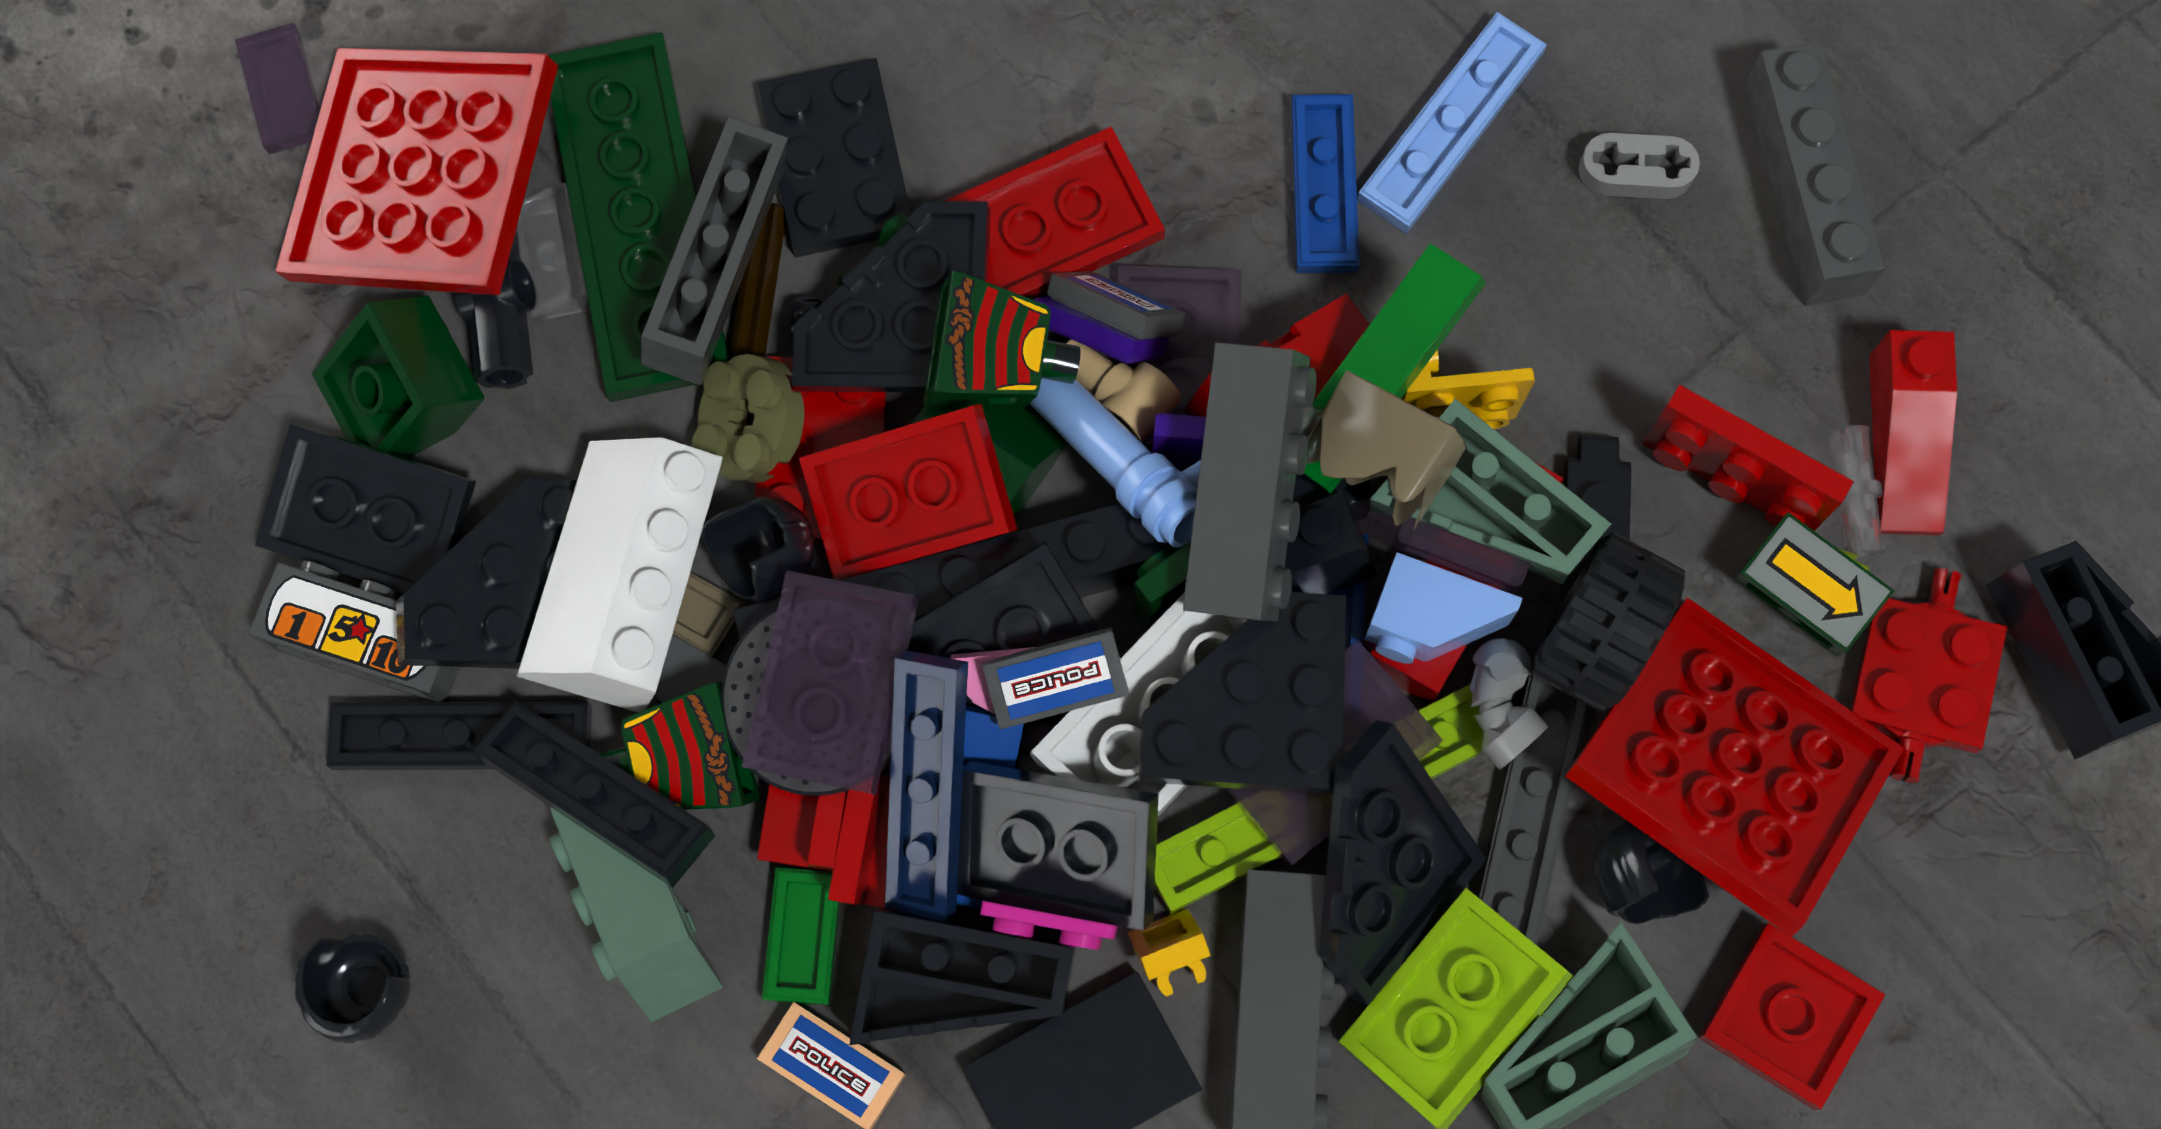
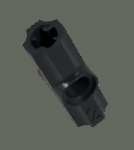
[453,229,537,389]

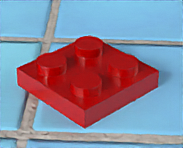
[1698,923,1886,1110]

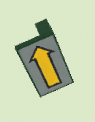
[1733,512,1895,657]

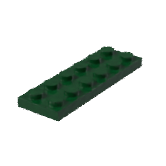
[548,32,729,403]

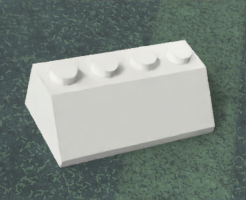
[517,437,723,713]
[1030,592,1248,816]

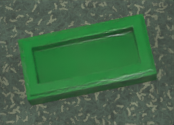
[762,868,840,1006]

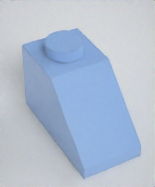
[1364,552,1522,664]

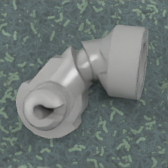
[1470,637,1548,770]

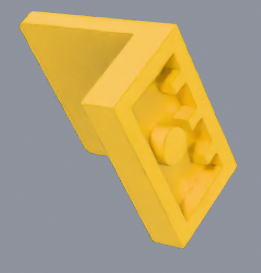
[1401,349,1535,430]

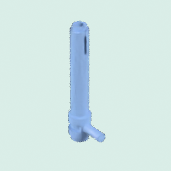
[1029,378,1201,548]

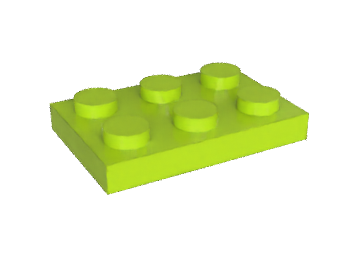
[1338,888,1573,1129]

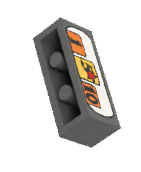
[248,560,460,702]

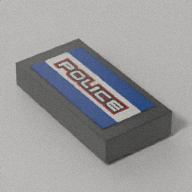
[1047,271,1185,340]
[982,627,1129,730]

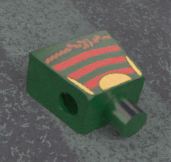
[923,271,1081,408]
[597,682,760,810]

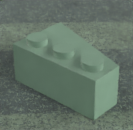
[1370,399,1611,584]
[549,808,723,1023]
[1481,922,1697,1129]

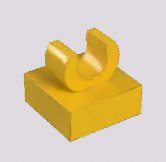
[1127,908,1211,997]

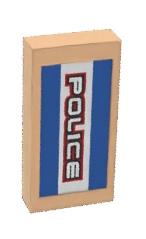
[757,1002,906,1129]

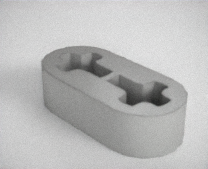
[1578,133,1700,199]

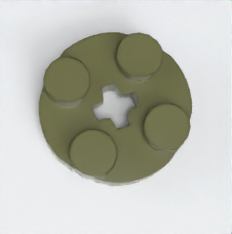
[692,354,804,483]

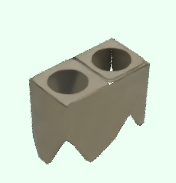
[1307,370,1467,531]

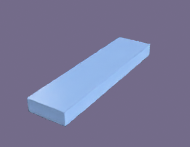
[1357,12,1547,234]

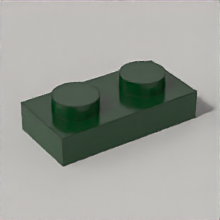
[1134,544,1190,631]

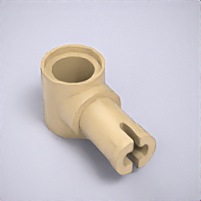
[1066,339,1182,443]

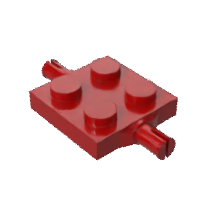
[1850,568,2007,783]

